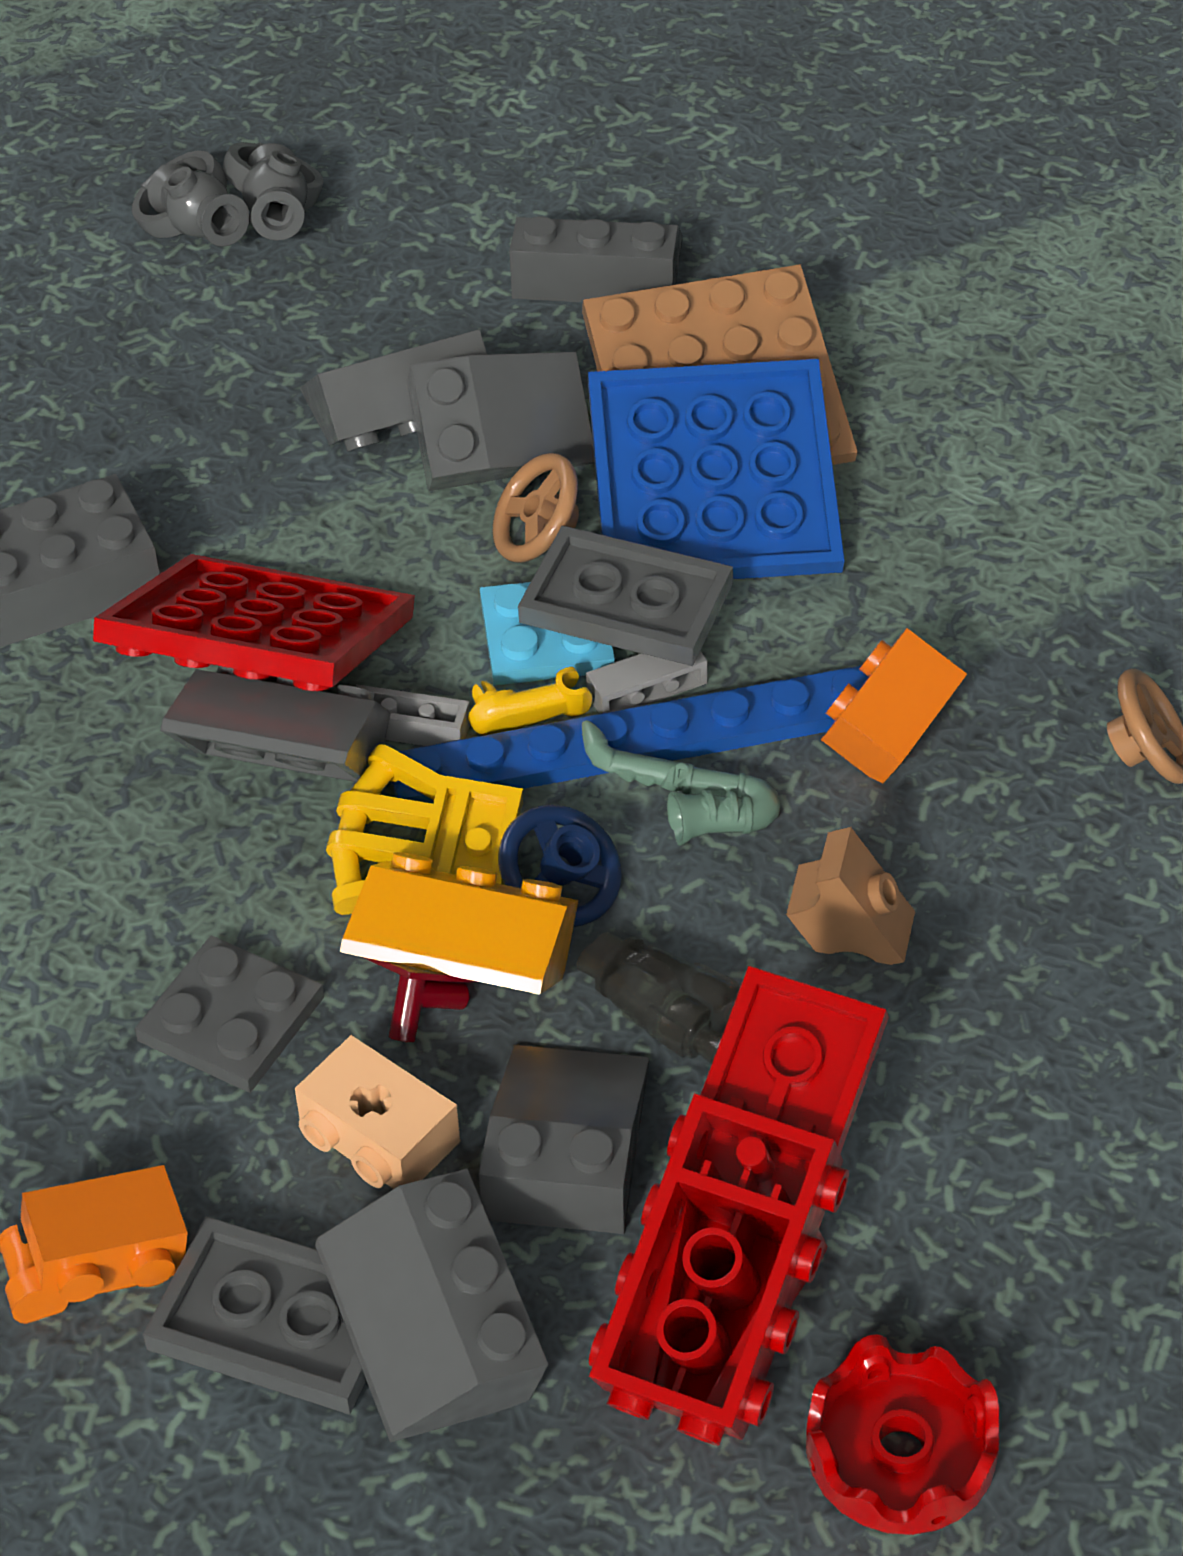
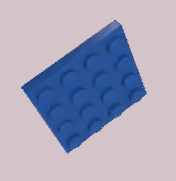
[588,359,844,579]

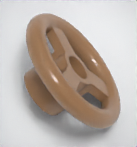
[492,453,579,563]
[1107,668,1183,784]

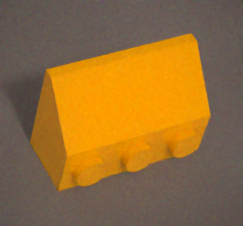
[340,852,578,995]

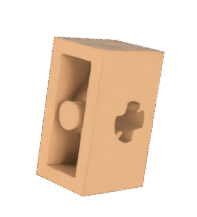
[295,1035,460,1189]

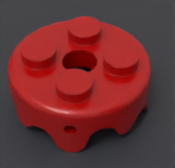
[806,1334,999,1535]

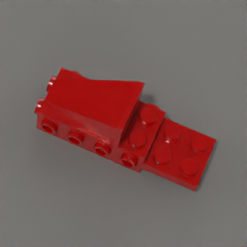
[589,966,889,1446]

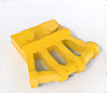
[326,744,523,915]

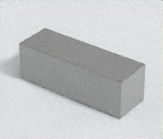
[586,651,707,714]
[356,684,470,746]

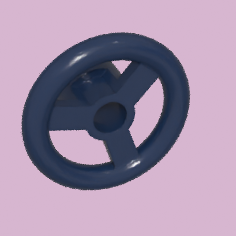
[498,805,622,927]

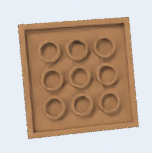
[582,264,857,465]

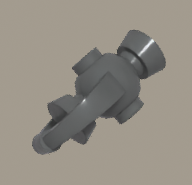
[223,142,324,241]
[132,151,249,247]

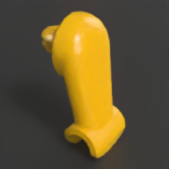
[467,667,593,736]

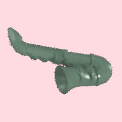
[582,720,781,846]

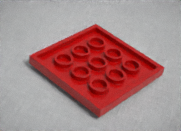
[93,554,415,691]

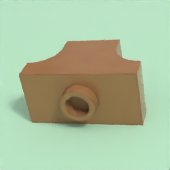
[786,827,915,965]

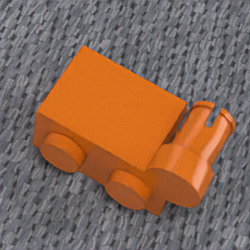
[821,628,967,783]
[0,1165,188,1324]

